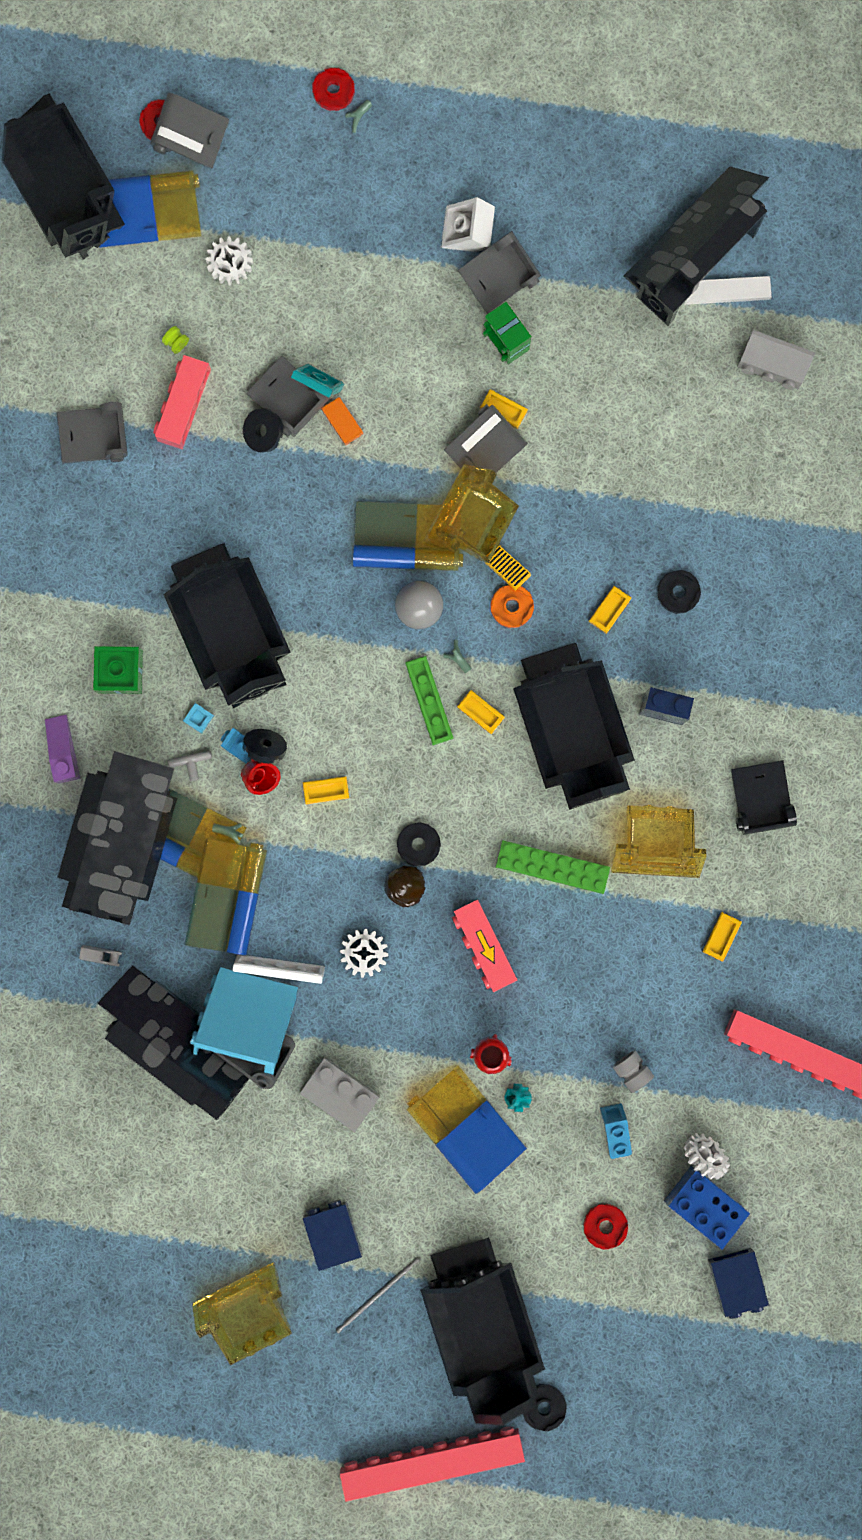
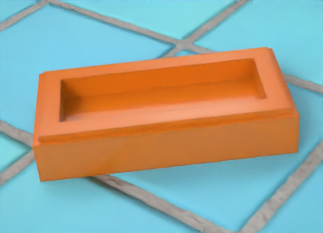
[321,397,363,446]

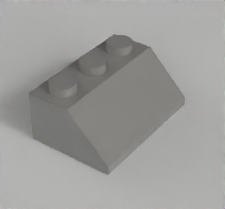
[737,330,815,390]
[300,1057,380,1133]

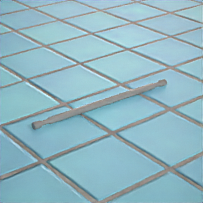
[336,1258,420,1334]

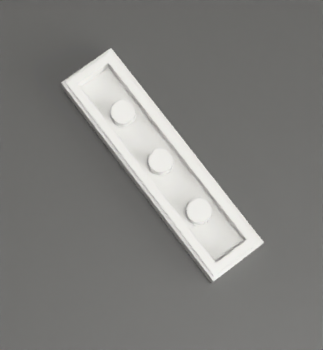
[684,276,772,305]
[233,954,325,984]

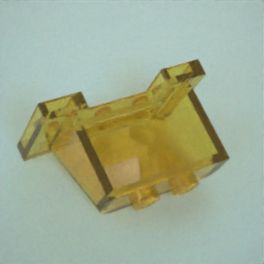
[423,464,519,563]
[611,805,706,878]
[192,1263,292,1365]

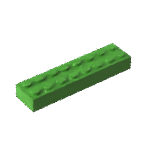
[495,840,610,894]

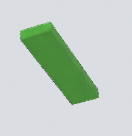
[405,656,454,746]

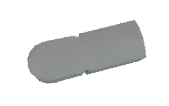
[79,945,122,967]

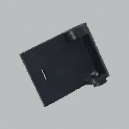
[731,760,797,835]

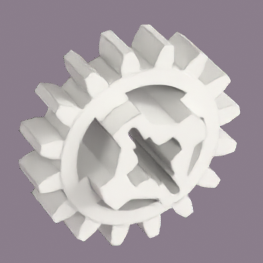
[206,236,253,285]
[340,929,389,978]
[683,1133,730,1180]

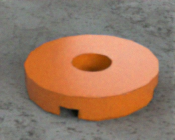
[491,585,534,628]

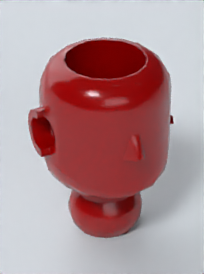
[470,1034,512,1074]

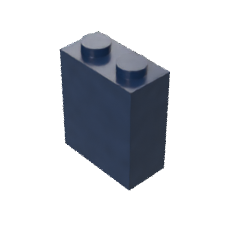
[639,687,694,725]
[302,1199,363,1271]
[708,1248,769,1319]

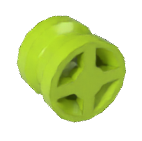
[162,326,189,354]

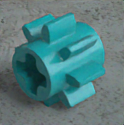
[504,1083,532,1112]

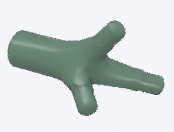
[345,100,372,133]
[443,640,472,674]
[212,823,243,844]

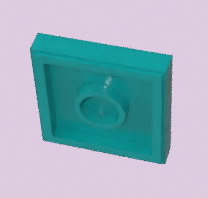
[291,364,345,398]

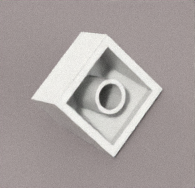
[441,197,495,252]

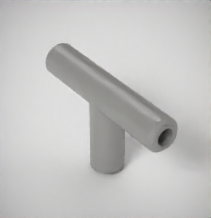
[167,750,212,781]

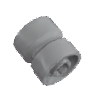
[613,1050,654,1093]

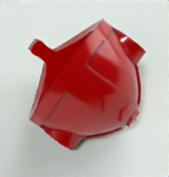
[241,759,281,795]

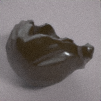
[384,866,426,908]

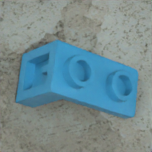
[220,728,251,764]
[600,1103,632,1159]

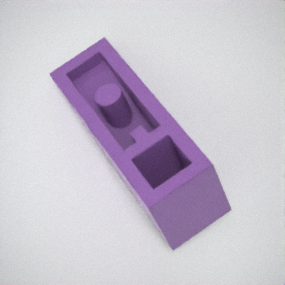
[45,715,81,784]

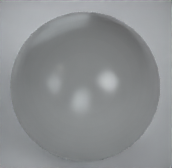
[395,581,443,629]

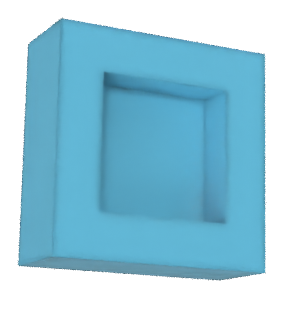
[183,703,214,734]

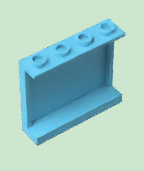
[191,967,298,1074]

